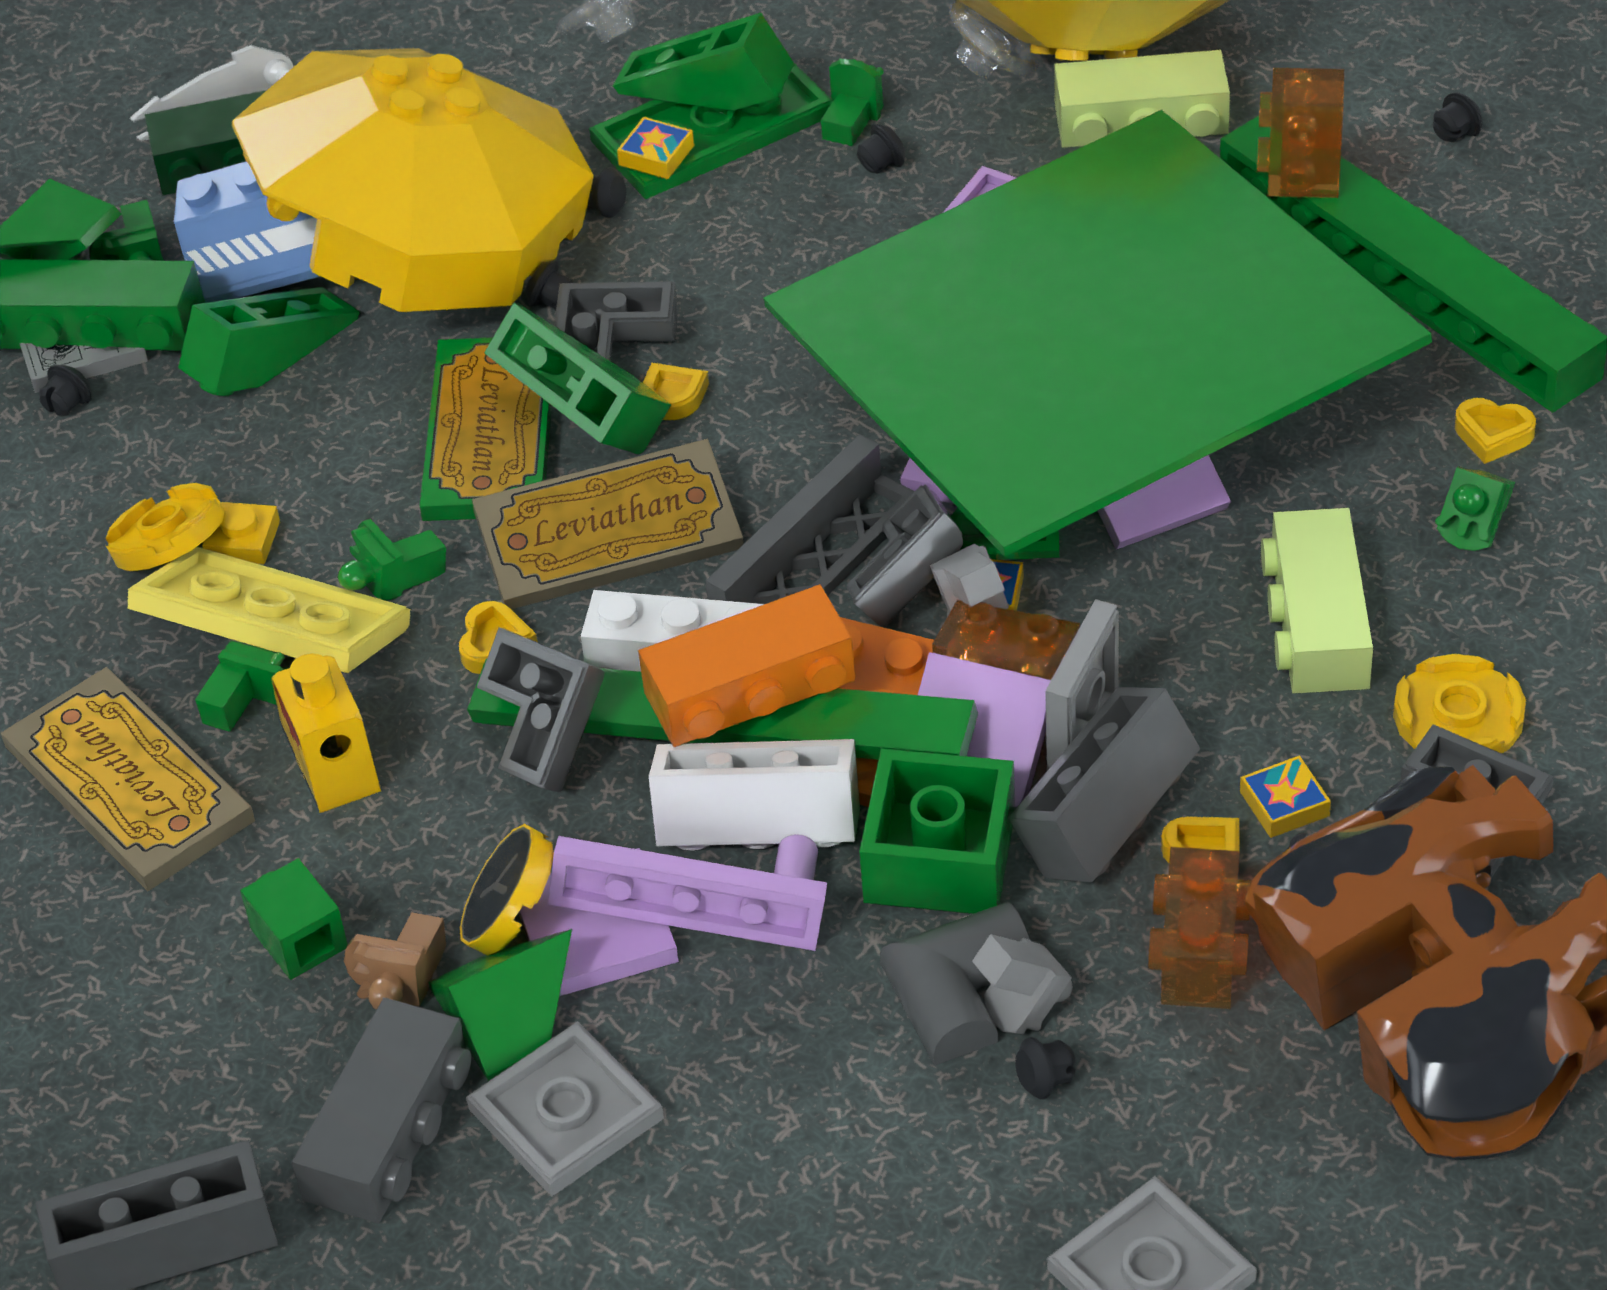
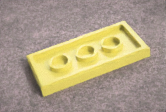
[128,547,411,673]

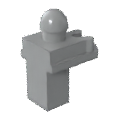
[930,544,1009,633]
[972,934,1073,1034]

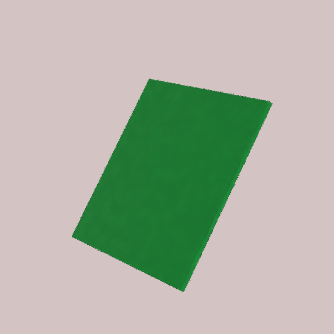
[763,110,1432,557]

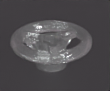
[556,0,640,45]
[949,0,1039,79]

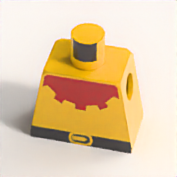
[272,653,381,813]

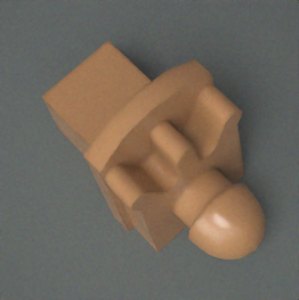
[344,913,446,1010]

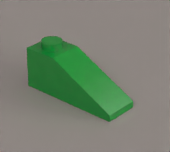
[613,13,795,111]
[178,287,360,396]
[484,302,671,455]

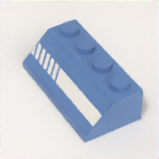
[174,161,319,303]

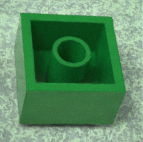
[859,748,1015,914]

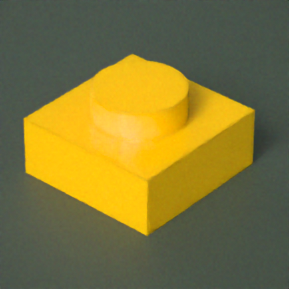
[202,502,280,564]

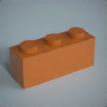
[638,584,855,748]

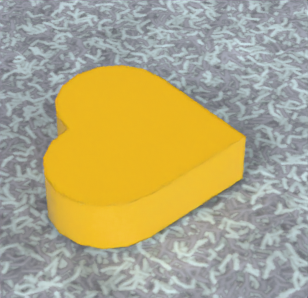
[1455,398,1536,464]
[459,601,538,674]
[1161,817,1239,890]

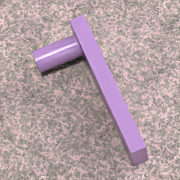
[548,835,827,951]

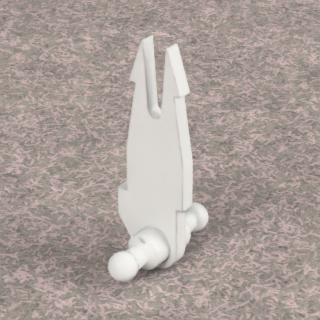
[130,45,294,140]

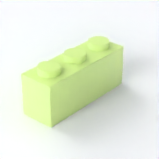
[1054,50,1230,147]
[1261,508,1373,693]

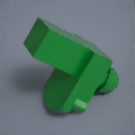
[821,58,884,146]
[89,200,163,261]
[1435,466,1515,551]
[337,519,446,601]
[195,640,286,732]

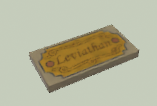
[472,439,743,609]
[1,667,255,892]

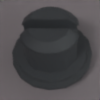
[1433,92,1482,142]
[857,123,905,173]
[586,167,626,218]
[526,260,574,311]
[39,365,91,416]
[1015,1037,1076,1100]

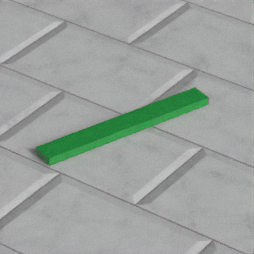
[467,658,978,760]

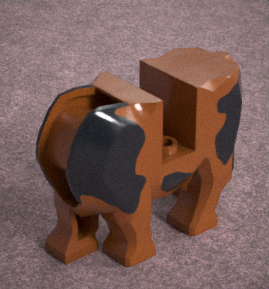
[1244,765,1607,1160]

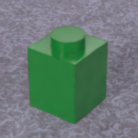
[240,858,348,980]

